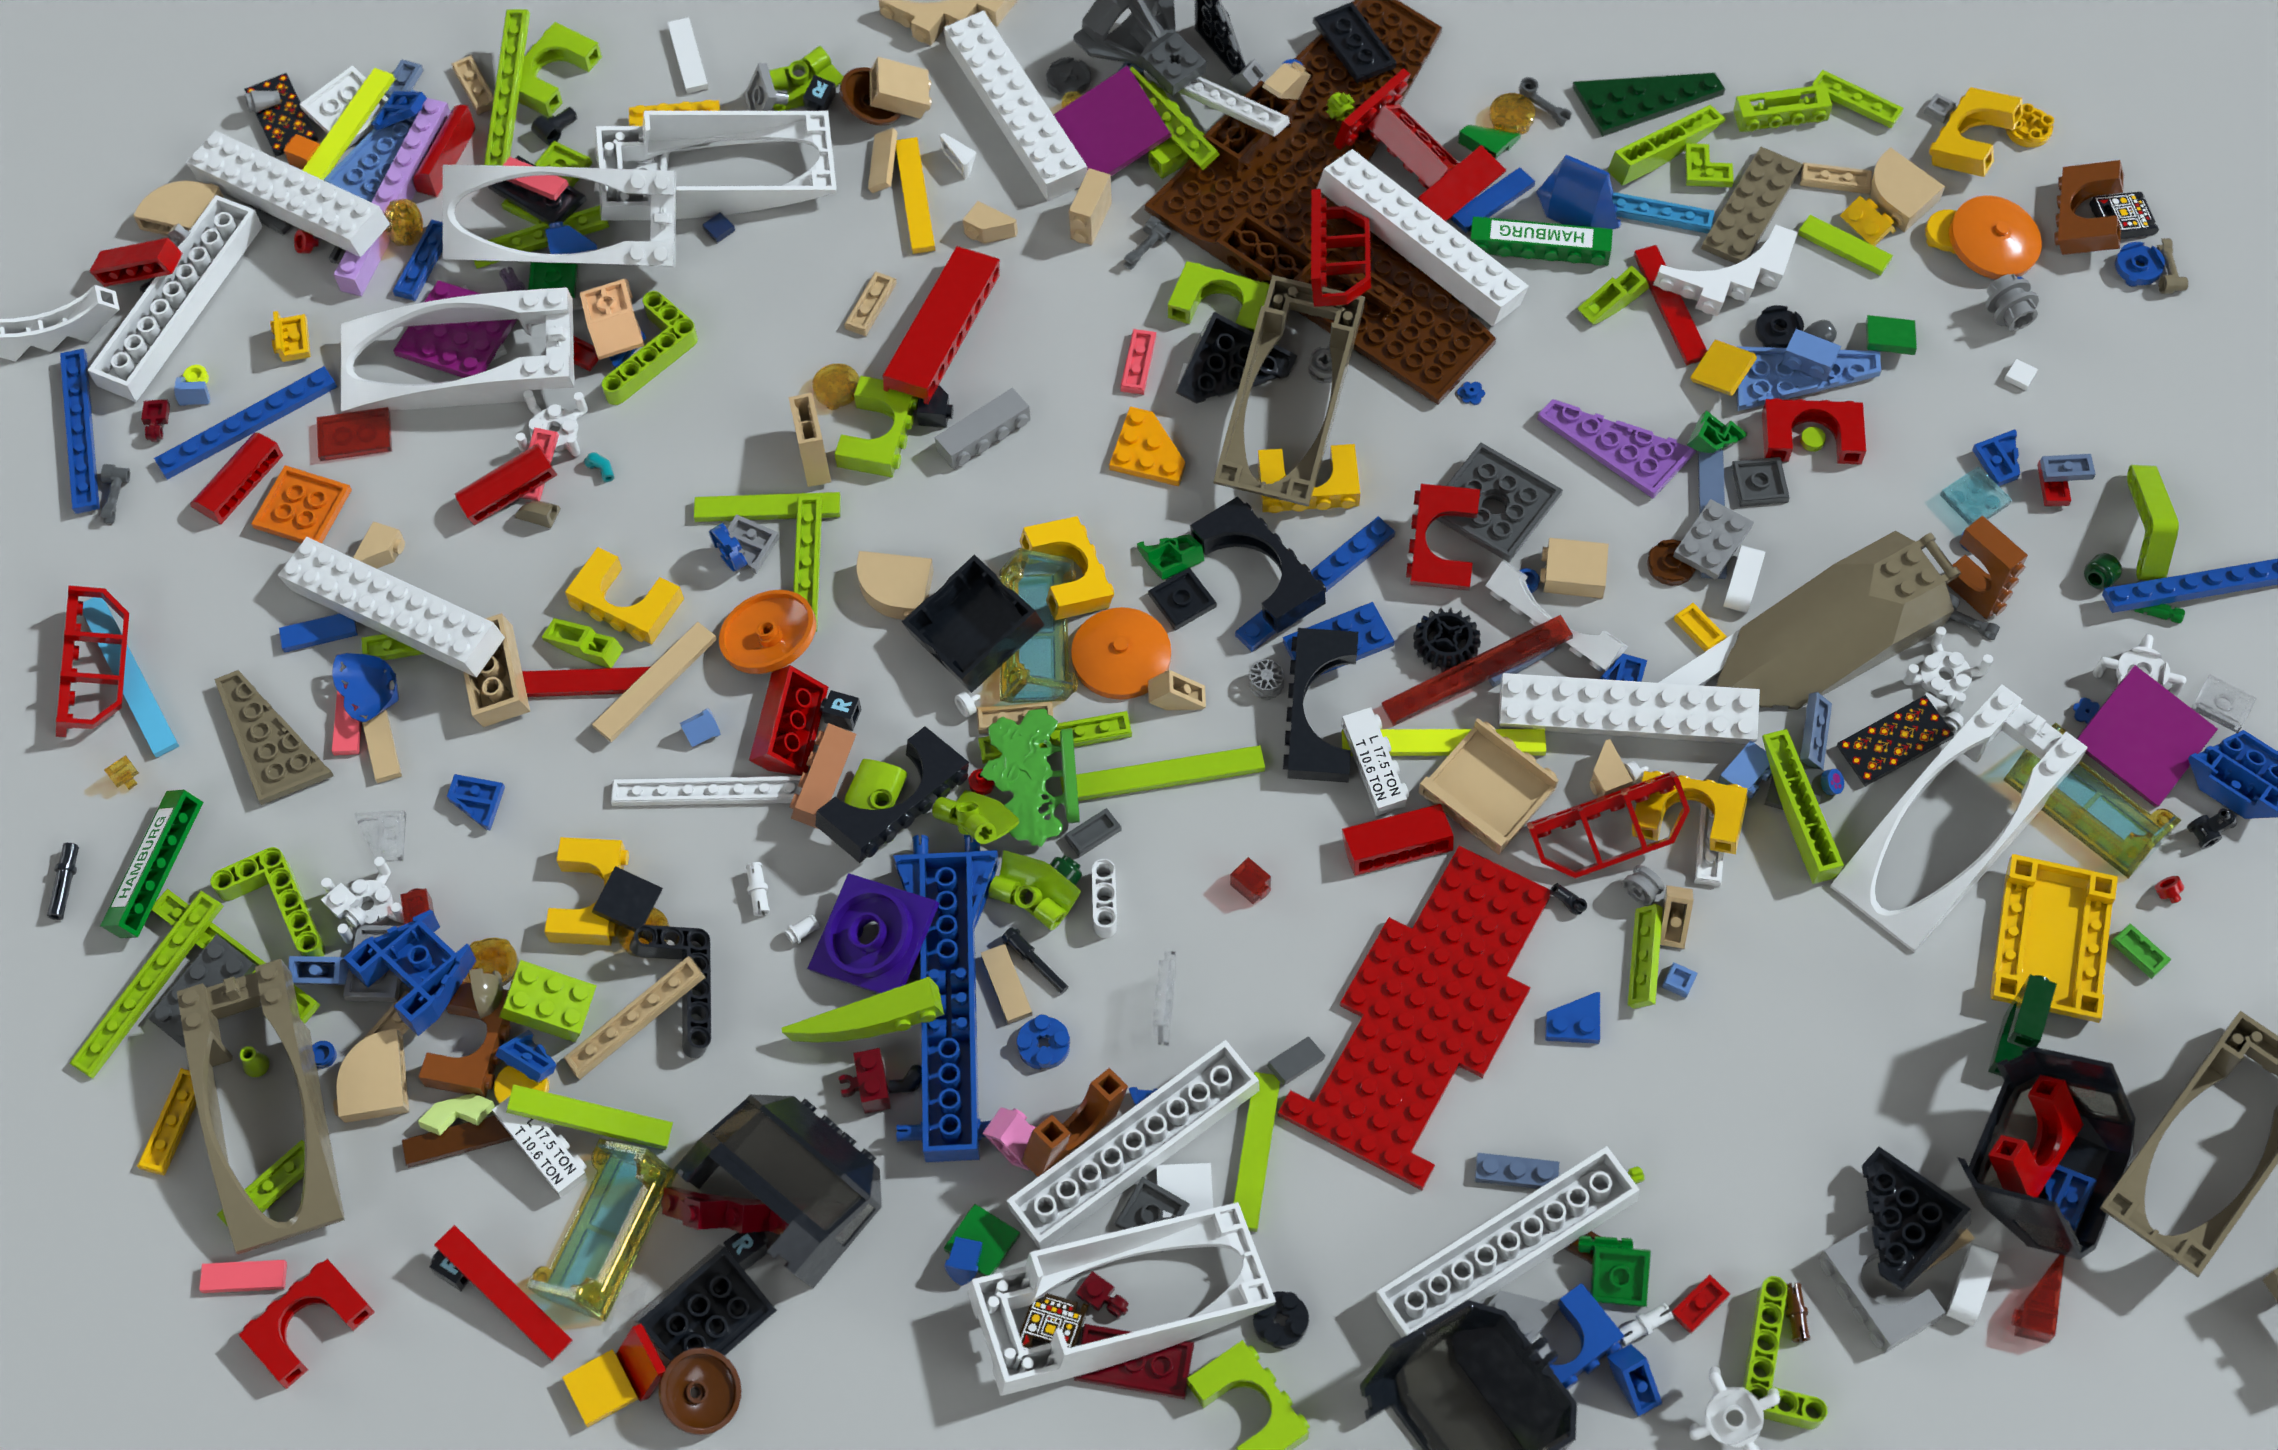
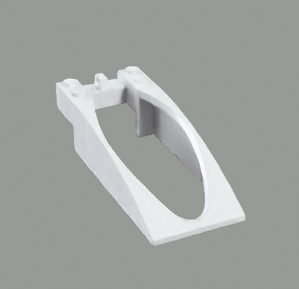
[595,111,837,220]
[443,165,676,267]
[341,287,574,414]
[1830,684,2088,953]
[968,1202,1276,1396]

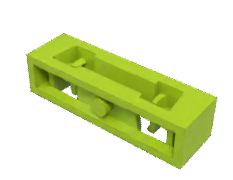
[1733,84,1832,132]

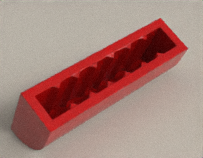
[413,105,476,197]
[1417,145,1507,221]
[190,432,283,525]
[454,443,558,525]
[1342,804,1454,876]

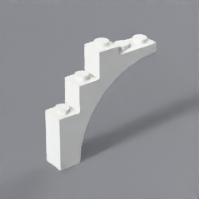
[1653,225,1798,316]
[0,285,119,362]

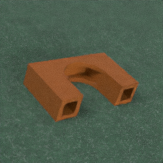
[2054,160,2124,255]
[1947,515,2028,620]
[419,982,511,1098]
[1021,1068,1128,1177]

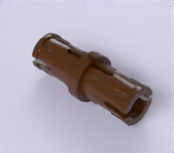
[1785,1283,1811,1342]

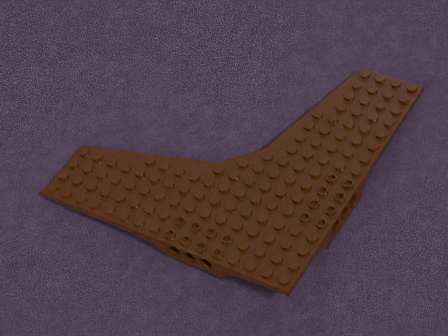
[1145,0,1496,405]

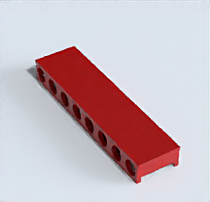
[882,246,1000,404]

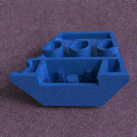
[1536,154,1621,229]
[2188,730,2278,819]

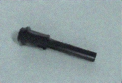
[1002,927,1069,994]

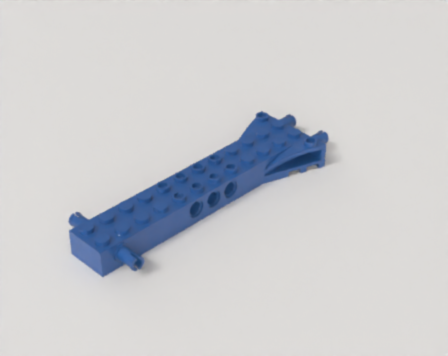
[893,835,999,1163]

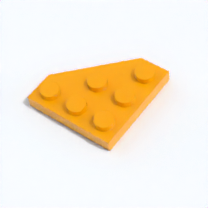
[1109,406,1185,487]

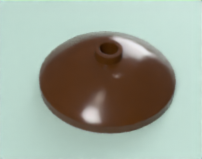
[840,67,901,126]
[659,1348,741,1435]

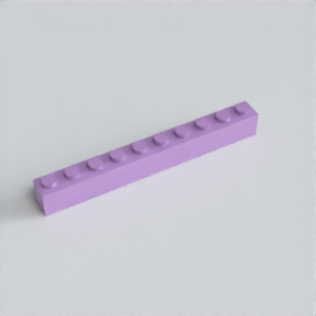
[334,98,450,296]

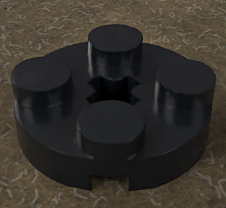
[1755,305,1804,348]
[1253,1291,1309,1349]

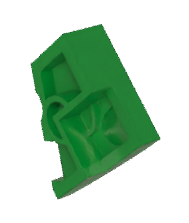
[1458,125,1521,159]
[1687,410,1747,453]
[1137,534,1205,580]

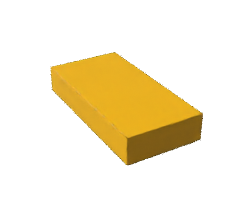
[1674,603,1727,652]

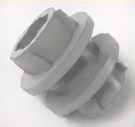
[1985,274,2039,331]

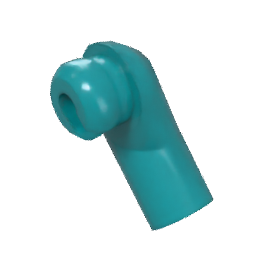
[584,452,615,482]

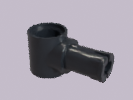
[531,107,577,145]

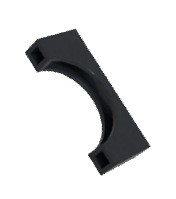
[1190,496,1326,634]
[1283,628,1358,783]
[815,726,969,863]

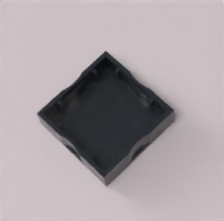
[902,554,1044,693]

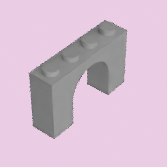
[1819,1222,1946,1353]

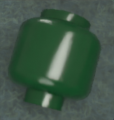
[2084,553,2122,590]
[1050,855,1082,886]

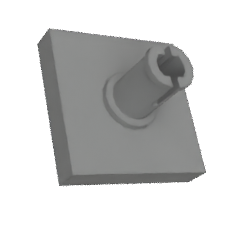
[745,63,789,111]

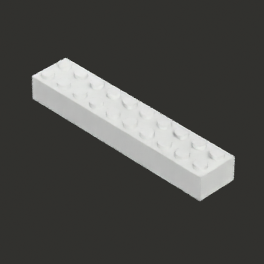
[944,11,1087,201]
[186,130,390,257]
[1317,149,1529,326]
[87,195,263,402]
[278,537,505,678]
[1498,673,1760,744]
[1007,1040,1259,1250]
[1377,1146,1640,1338]

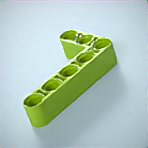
[602,291,698,405]
[2127,465,2179,581]
[210,847,325,957]
[1743,1276,1828,1429]

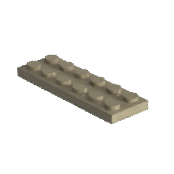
[1701,146,1803,264]

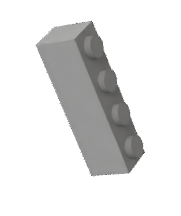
[935,388,1031,469]

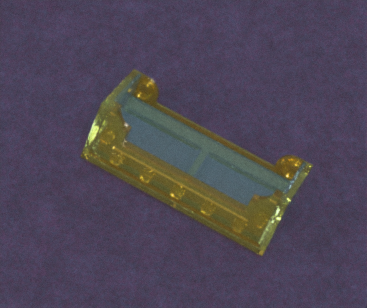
[999,548,1078,703]
[2003,723,2181,879]
[526,1139,677,1322]

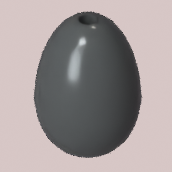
[1803,320,1837,343]

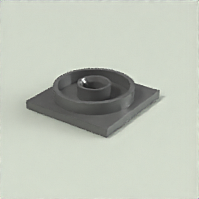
[1436,442,1563,562]

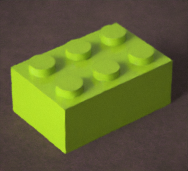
[499,960,597,1042]

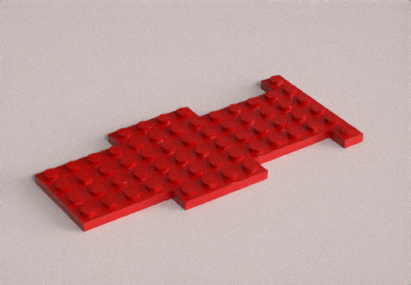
[1278,846,1552,1191]

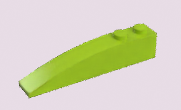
[1607,105,1726,186]
[1762,729,1844,884]
[781,977,944,1043]

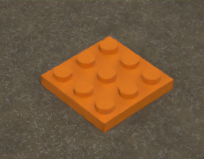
[251,465,352,543]

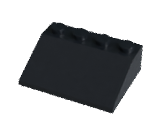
[633,1245,777,1362]

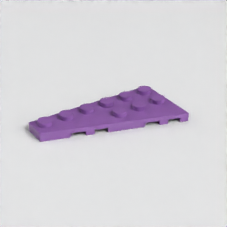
[1537,399,1697,499]

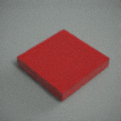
[616,1324,665,1402]

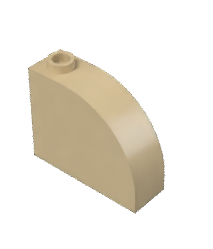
[1870,147,1945,232]
[133,181,224,235]
[788,393,831,487]
[857,551,934,620]
[333,1029,409,1123]

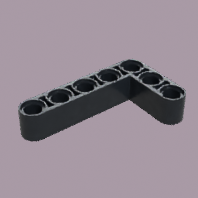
[630,925,711,1058]

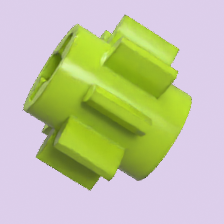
[1326,92,1355,121]

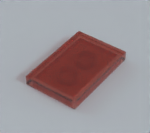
[317,407,392,461]

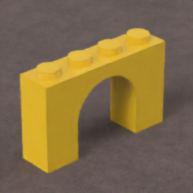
[1929,87,2023,177]
[1258,444,1360,513]
[1019,516,1114,620]
[565,547,684,644]
[1632,771,1748,855]
[544,837,629,946]

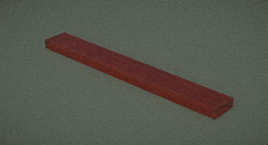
[1381,615,1573,726]

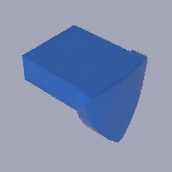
[944,1237,982,1286]

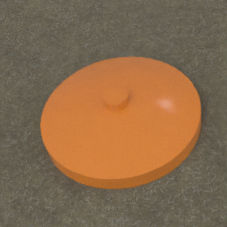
[1949,196,2042,279]
[719,590,817,674]
[1071,607,1171,700]

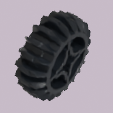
[1413,608,1481,673]

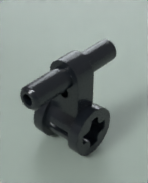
[2187,808,2237,849]

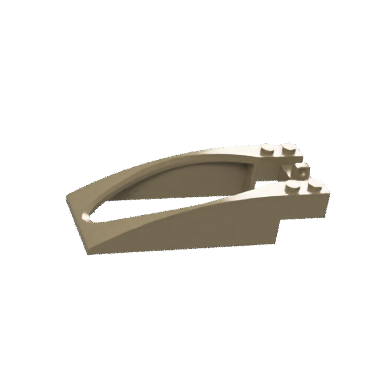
[1213,275,1365,506]
[177,959,345,1255]
[2100,1011,2278,1277]

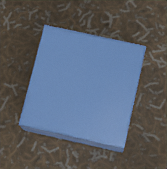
[1662,962,1698,998]

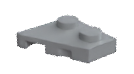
[727,514,780,574]
[1488,1290,1560,1343]

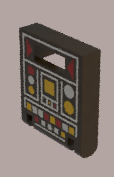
[1019,1293,1089,1349]

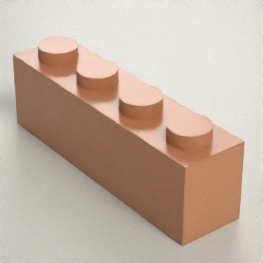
[789,723,857,829]

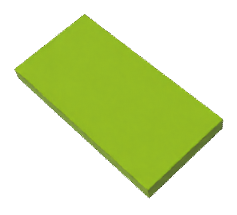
[501,141,592,225]

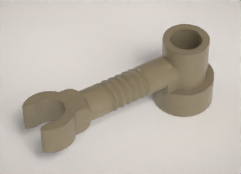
[2157,238,2188,294]

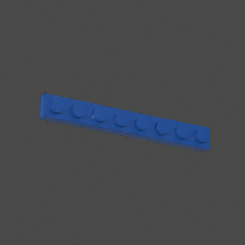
[60,348,100,514]
[154,366,337,480]
[1235,516,1395,652]
[2102,559,2278,613]

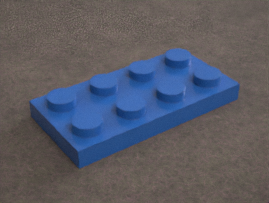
[1283,602,1394,675]

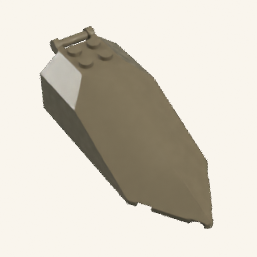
[1716,530,1961,710]

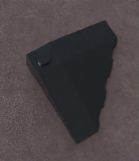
[1195,0,1246,76]
[1175,312,1298,404]
[1862,1146,1971,1292]

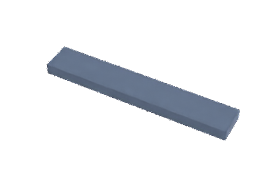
[1698,449,1727,579]

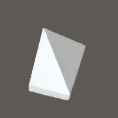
[940,133,977,180]

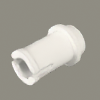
[785,914,820,944]

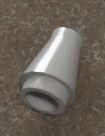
[245,90,281,113]

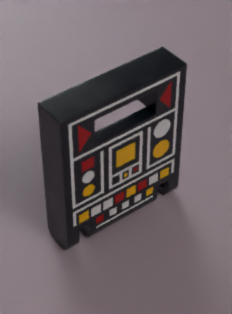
[2089,192,2159,239]

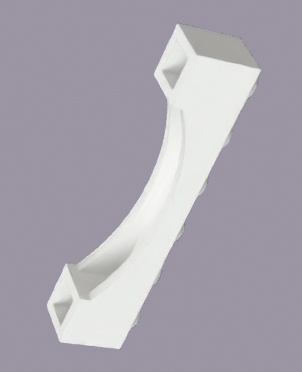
[1485,561,1628,672]

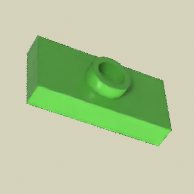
[2111,923,2171,979]

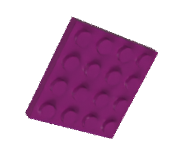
[393,280,518,378]

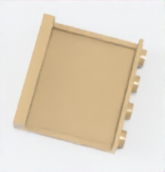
[1418,718,1559,855]

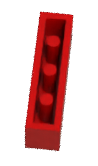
[89,238,183,287]

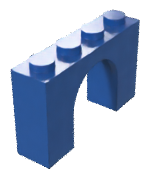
[1550,1283,1625,1390]

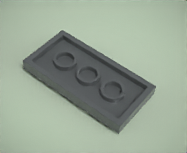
[147,934,257,1049]

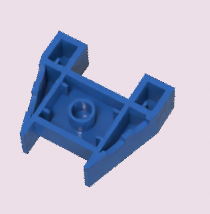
[343,909,477,1036]

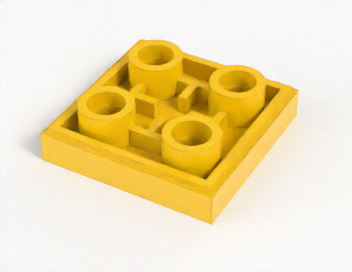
[1690,340,1757,396]
[562,1349,638,1427]

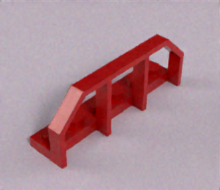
[1311,189,1371,307]
[56,585,129,737]
[1526,771,1690,878]

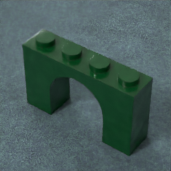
[1988,974,2057,1076]

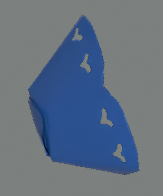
[332,653,399,722]

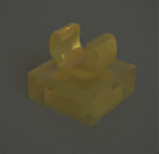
[104,755,139,790]

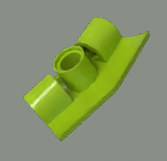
[769,45,844,111]
[845,759,908,843]
[932,790,1019,844]
[989,850,1081,931]

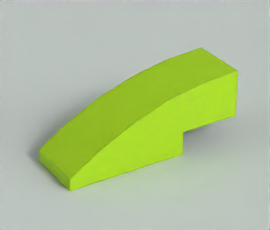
[1577,265,1649,325]
[541,618,624,668]

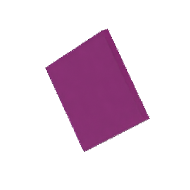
[1053,65,1172,176]
[2076,665,2218,808]

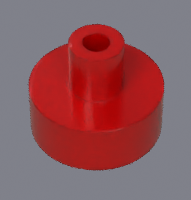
[294,230,319,254]
[968,769,995,796]
[2155,876,2185,903]

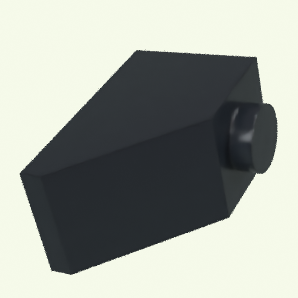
[917,385,954,428]

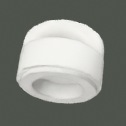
[955,691,981,717]
[1624,761,1649,785]

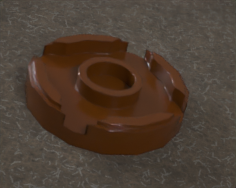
[1647,539,1696,586]

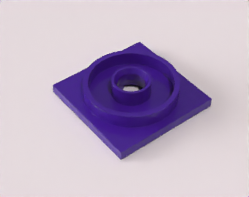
[807,873,940,994]

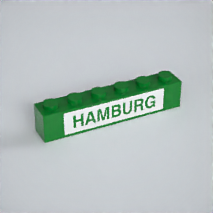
[1470,216,1613,266]
[100,789,204,938]

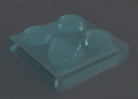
[1940,466,2012,525]

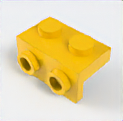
[1840,195,1896,246]
[270,311,311,362]

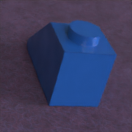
[545,221,597,254]
[1607,1344,1663,1417]

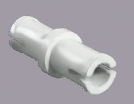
[745,862,770,916]
[1619,1303,1674,1346]

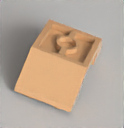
[580,279,644,360]

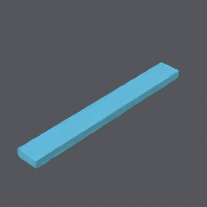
[83,597,179,758]

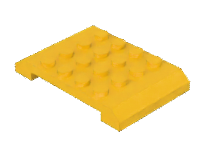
[1990,854,2118,1023]

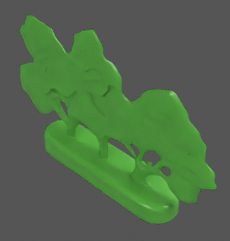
[980,709,1080,847]

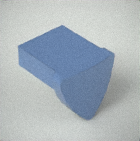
[174,377,210,406]
[680,708,721,747]

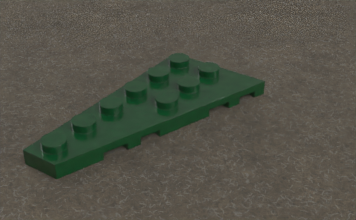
[1572,73,1725,137]

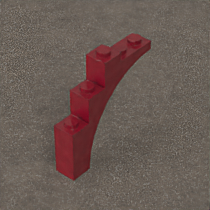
[661,1187,842,1235]

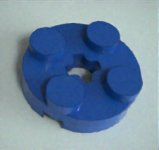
[2114,242,2165,287]
[709,523,748,572]
[1017,1014,1070,1069]

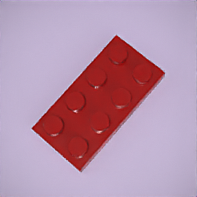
[1333,68,1410,150]

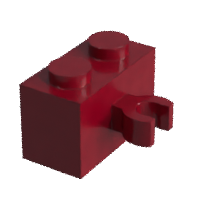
[838,1048,891,1114]

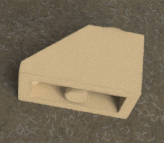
[1262,62,1311,99]
[963,201,1018,244]
[353,521,405,569]
[1148,670,1206,711]
[1590,739,1633,797]
[1660,885,1694,949]

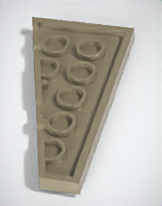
[214,670,334,805]

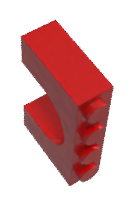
[1762,398,1866,464]
[1406,484,1480,591]
[1988,1075,2083,1197]
[238,1258,375,1389]

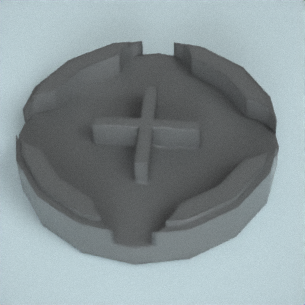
[1046,57,1091,97]

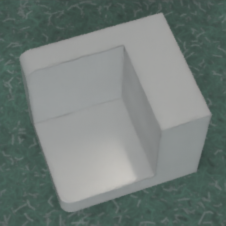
[1229,59,1269,96]

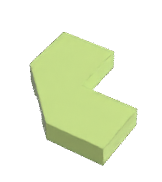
[418,1093,495,1135]

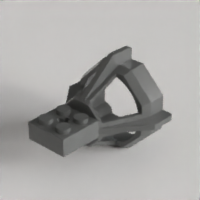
[1073,0,1207,96]

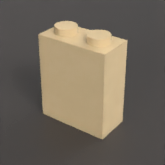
[870,57,932,119]
[1069,169,1112,245]
[1540,538,1609,599]

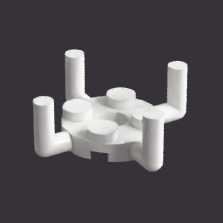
[516,390,588,457]
[1903,626,1993,713]
[2093,634,2187,696]
[321,857,407,944]
[1690,1366,1780,1450]

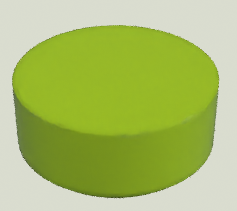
[1800,427,1826,452]

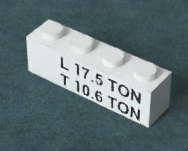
[1341,707,1409,816]
[492,1096,587,1198]

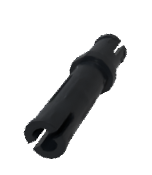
[47,842,79,920]

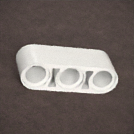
[1723,545,1765,614]
[1092,859,1117,938]
[1945,1243,1999,1327]

